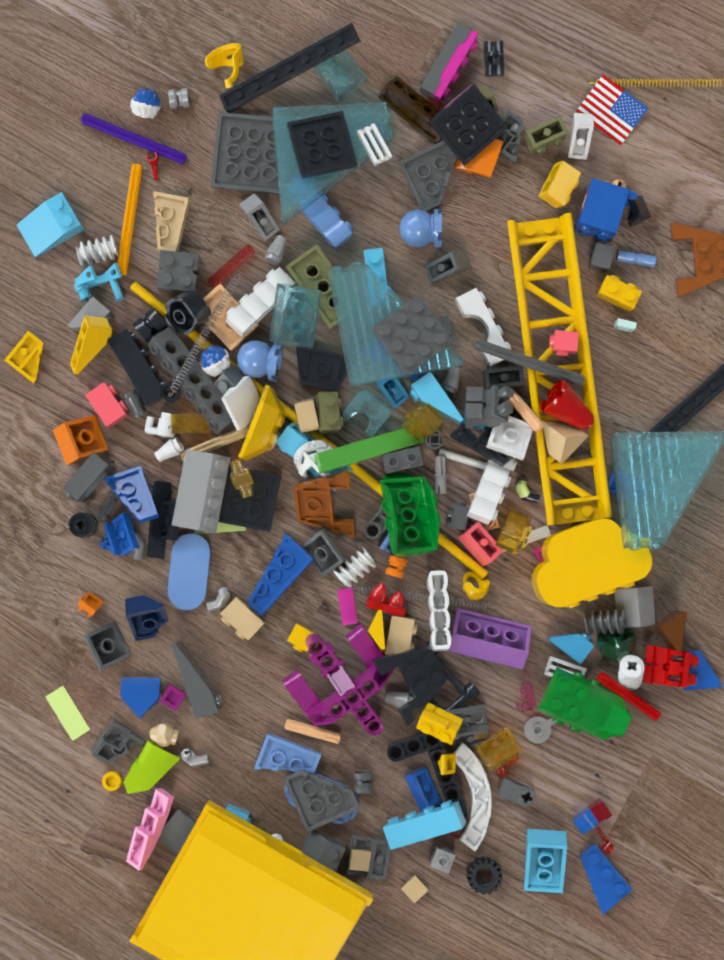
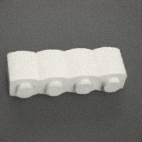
[225,267,296,337]
[467,458,518,525]
[427,571,451,651]

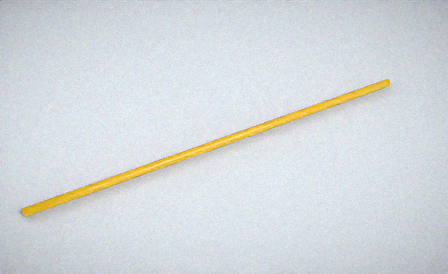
[130,282,488,579]

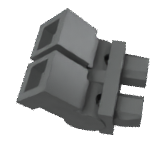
[465,385,514,429]

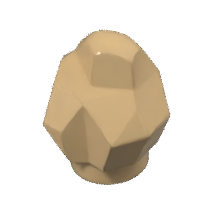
[149,723,179,747]

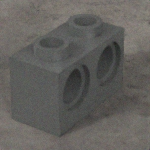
[381,446,424,474]

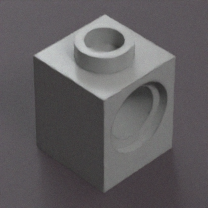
[429,844,456,874]

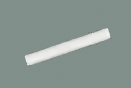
[438,448,487,470]

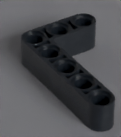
[387,732,468,820]

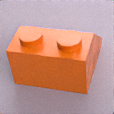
[53,415,109,465]

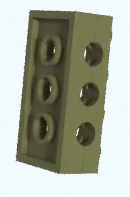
[286,245,361,332]

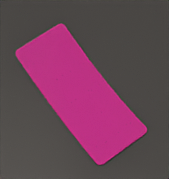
[338,588,358,626]

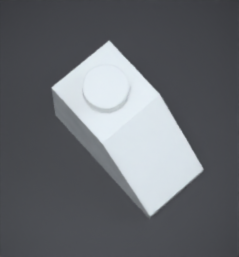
[568,113,594,160]

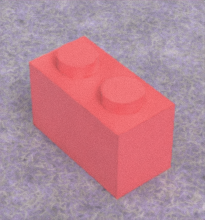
[85,382,129,428]
[457,522,504,566]

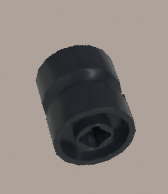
[132,307,169,343]
[68,512,99,538]

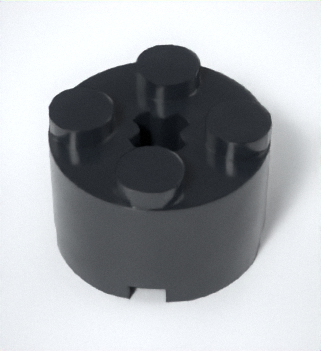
[164,290,211,335]

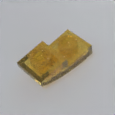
[171,413,210,434]

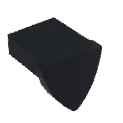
[627,195,651,227]

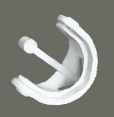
[294,440,333,479]

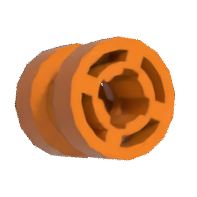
[385,555,408,579]

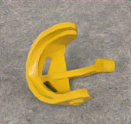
[205,43,244,88]

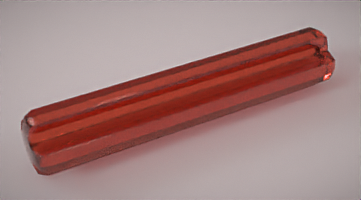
[207,244,255,288]

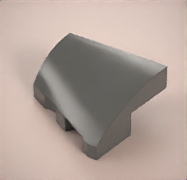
[496,110,524,163]

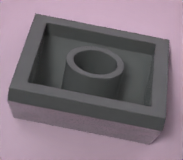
[300,529,346,577]
[83,621,131,671]

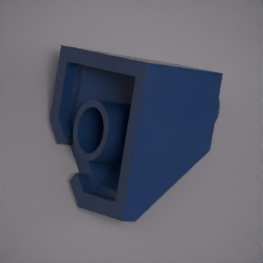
[125,595,168,641]

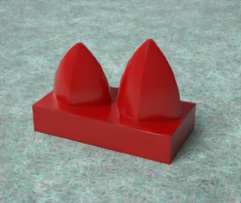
[365,582,406,618]

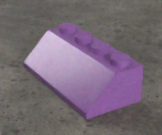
[447,608,532,669]

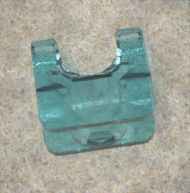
[341,389,392,439]

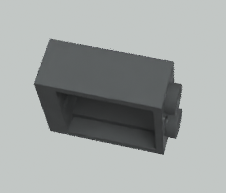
[63,452,115,502]

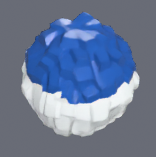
[130,89,161,119]
[200,345,230,377]

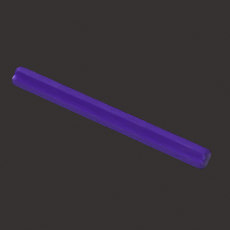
[81,113,187,164]

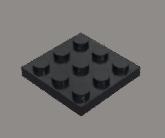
[428,83,508,166]
[286,111,358,179]
[218,466,282,532]

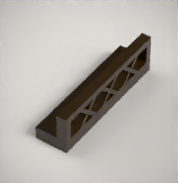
[378,76,442,145]

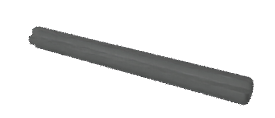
[475,339,585,386]

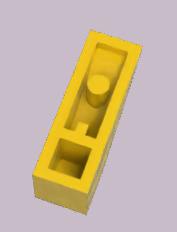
[70,315,112,375]

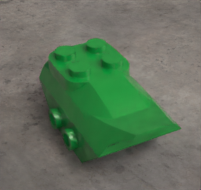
[380,472,441,557]
[537,667,632,740]

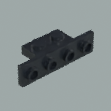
[146,481,179,559]

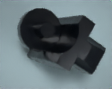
[484,40,504,77]

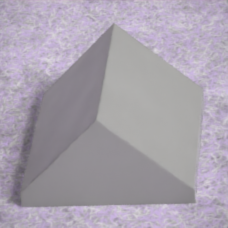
[614,586,656,627]

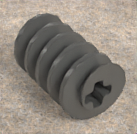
[584,609,626,634]

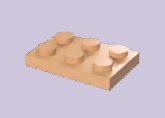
[203,284,259,352]

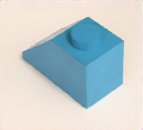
[548,633,594,664]

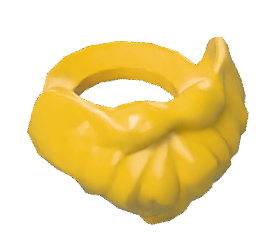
[463,572,490,601]

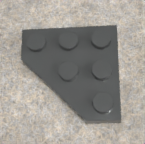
[398,141,457,212]
[283,769,360,832]

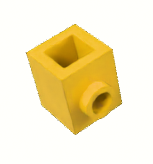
[287,623,317,653]

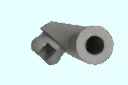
[133,533,145,560]
[206,587,230,612]
[181,748,209,767]

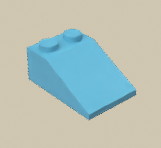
[17,192,85,258]
[409,372,464,425]
[524,829,567,893]

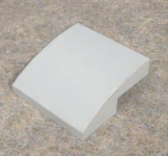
[221,376,261,431]

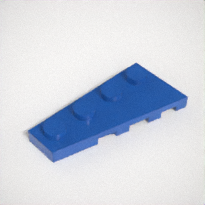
[247,534,314,616]

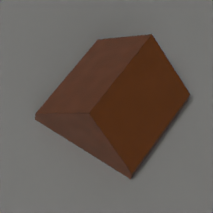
[654,610,687,651]

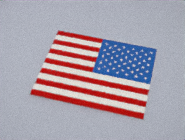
[576,74,648,145]

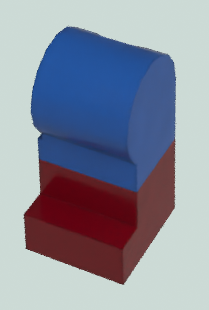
[572,798,612,834]

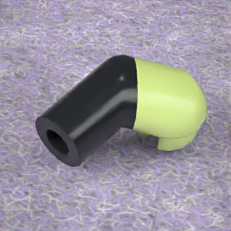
[516,480,540,504]

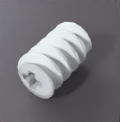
[76,235,119,267]
[333,547,376,588]
[618,655,645,690]

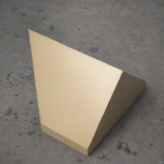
[542,421,588,464]

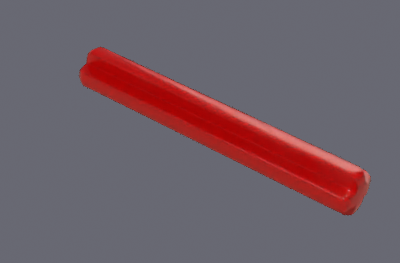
[596,672,661,721]

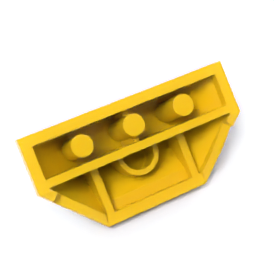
[238,385,285,461]

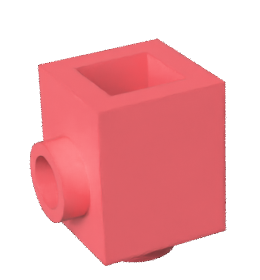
[549,330,579,356]

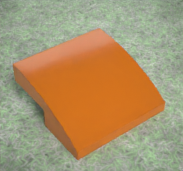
[454,139,503,179]

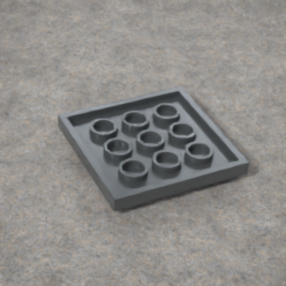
[211,112,294,196]

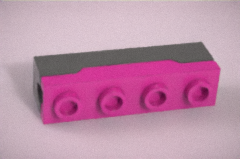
[420,22,479,104]

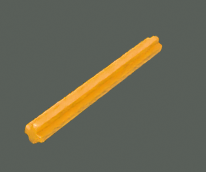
[117,164,143,276]

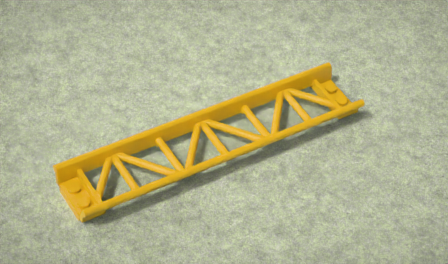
[507,213,613,525]

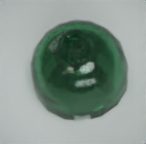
[596,628,636,662]

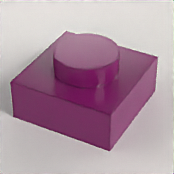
[160,684,187,711]

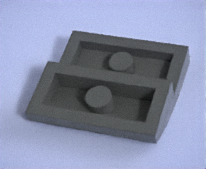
[446,705,490,750]
[158,808,196,855]
[345,834,391,880]

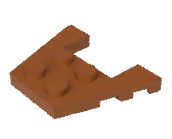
[670,223,724,297]
[293,470,356,538]

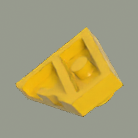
[4,331,44,384]

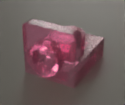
[515,681,537,712]

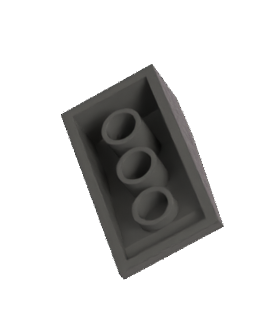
[171,641,224,719]

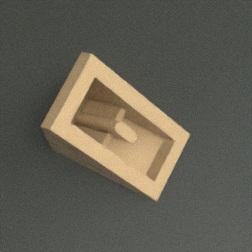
[294,398,320,433]

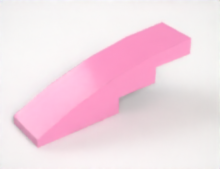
[126,788,174,871]

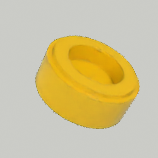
[102,771,123,791]

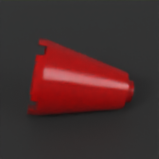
[539,380,594,430]

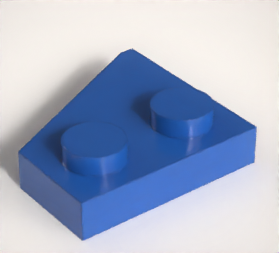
[683,650,722,691]

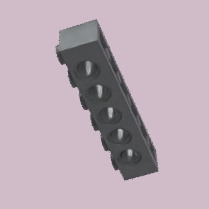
[148,327,234,435]

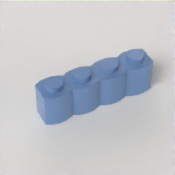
[286,178,353,251]

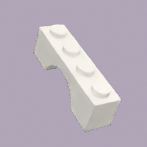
[455,288,512,366]

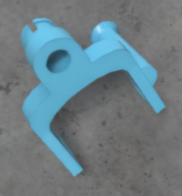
[73,263,126,302]

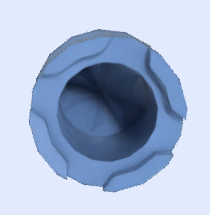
[399,209,442,248]
[237,340,283,382]

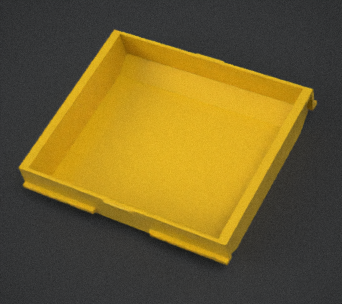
[129,800,373,960]

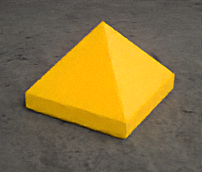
[438,753,456,775]

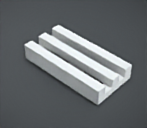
[357,123,392,166]
[544,656,587,677]

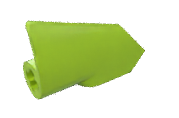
[123,740,180,794]

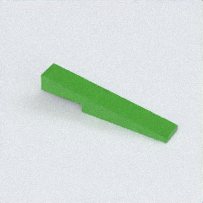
[314,424,425,474]

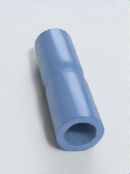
[616,250,656,268]

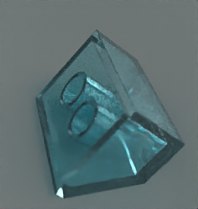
[312,38,369,102]
[269,283,321,348]

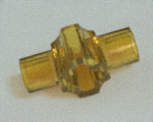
[229,458,254,499]

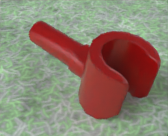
[146,152,159,180]

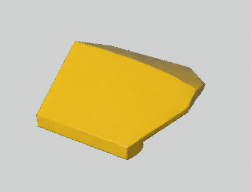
[368,610,385,652]

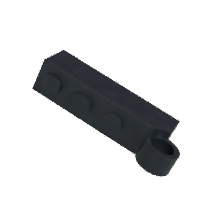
[107,329,181,407]

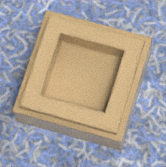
[348,849,371,872]
[401,875,428,903]

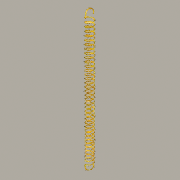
[588,79,724,87]

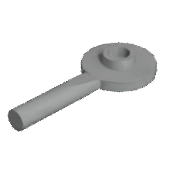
[524,716,556,743]

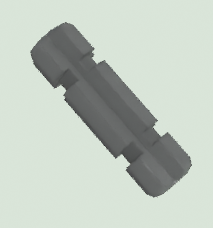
[96,491,119,523]

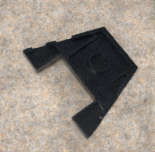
[293,324,367,392]
[450,407,531,467]
[372,645,447,725]

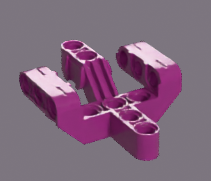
[282,624,394,736]

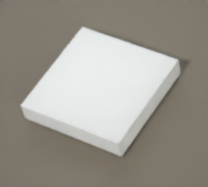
[486,415,533,461]

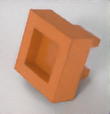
[77,591,104,618]

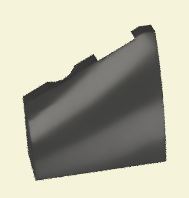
[91,719,145,764]

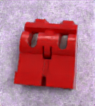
[642,645,699,688]

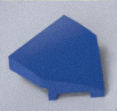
[99,513,140,556]
[120,677,161,719]

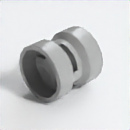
[168,88,190,109]

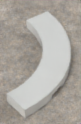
[454,742,492,851]

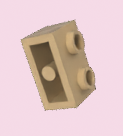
[220,596,265,640]
[385,615,418,655]

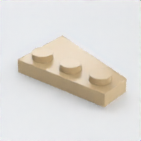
[153,191,191,252]

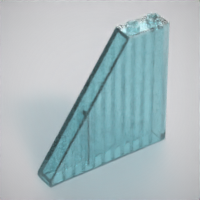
[272,102,393,224]
[328,262,465,388]
[611,431,724,550]

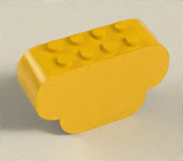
[531,519,652,608]

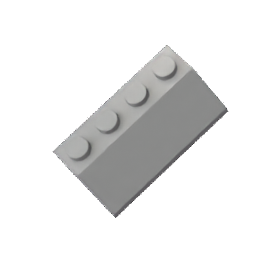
[172,449,230,533]

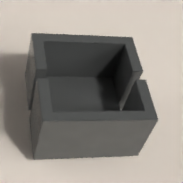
[157,250,201,294]

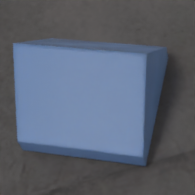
[378,531,393,555]

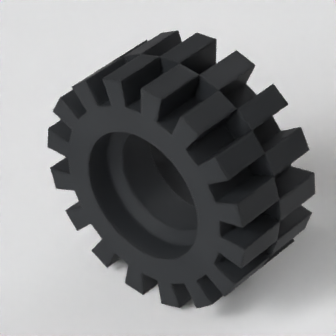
[467,856,503,895]

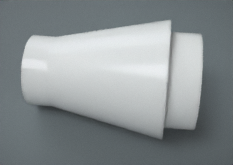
[154,437,184,462]

